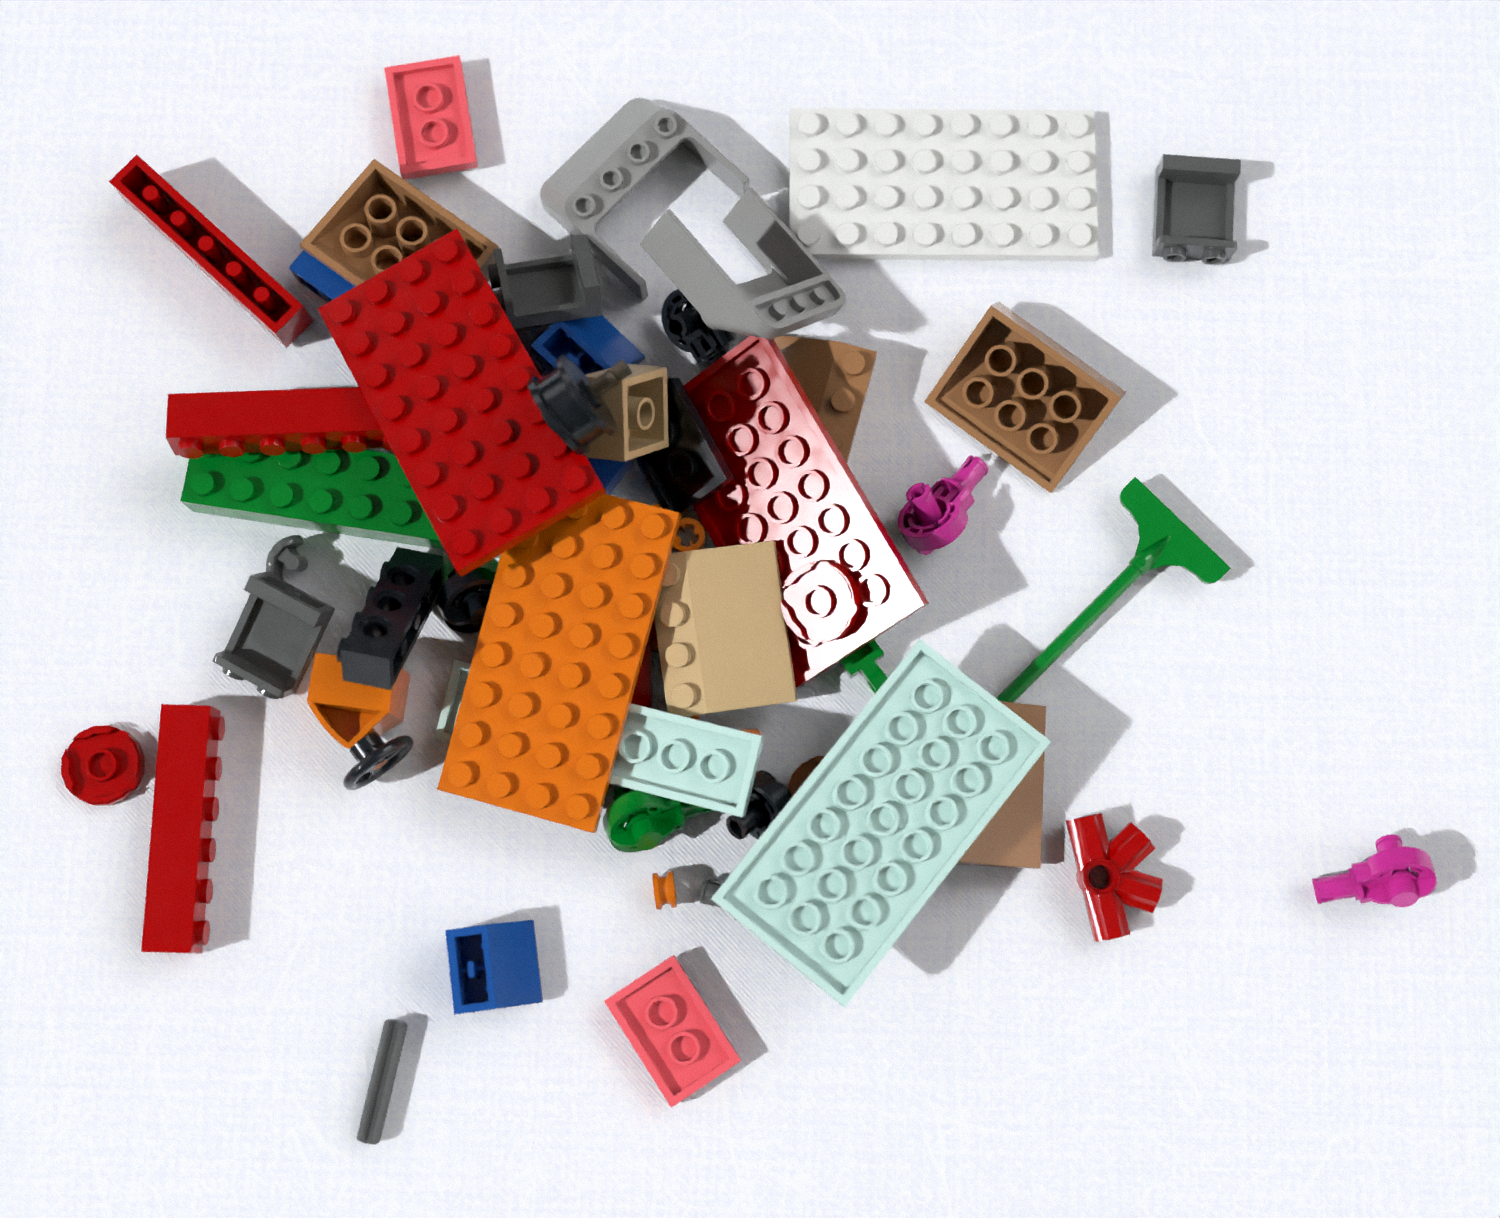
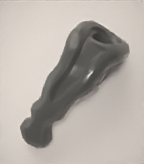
[266,535,308,580]

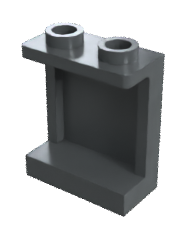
[1152,154,1241,265]
[488,234,602,329]
[213,572,335,699]

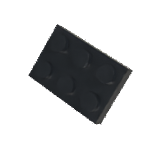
[635,377,735,519]

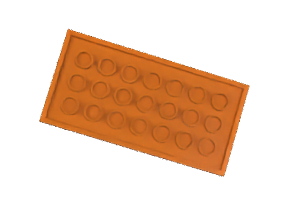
[437,494,681,833]

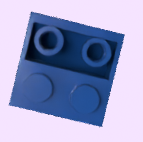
[531,315,645,375]
[445,920,543,1015]

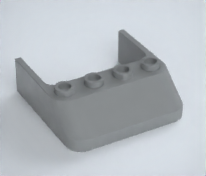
[540,98,749,301]
[640,188,846,339]

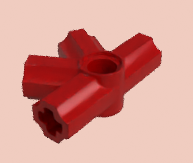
[1066,813,1163,942]

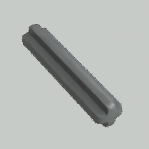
[357,1019,407,1145]

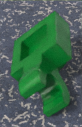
[840,639,888,694]

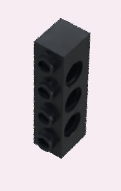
[337,547,444,690]

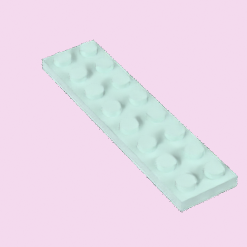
[434,660,765,817]

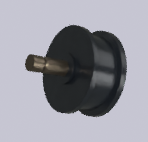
[527,355,632,456]

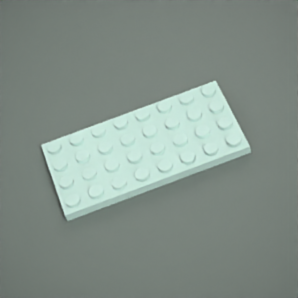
[711,639,1051,1007]

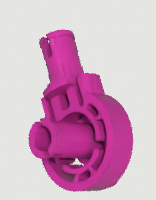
[897,455,989,555]
[1312,835,1437,907]

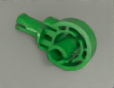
[603,786,716,853]

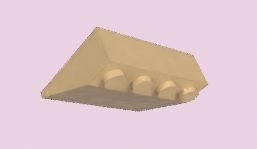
[654,541,798,717]

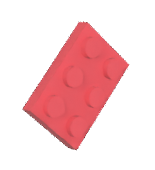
[384,55,478,180]
[604,955,741,1108]

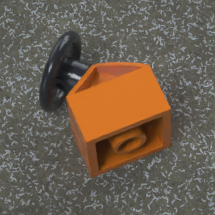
[307,653,413,790]

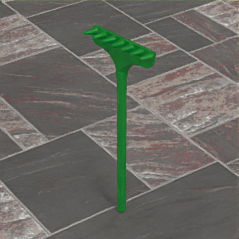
[996,477,1231,703]

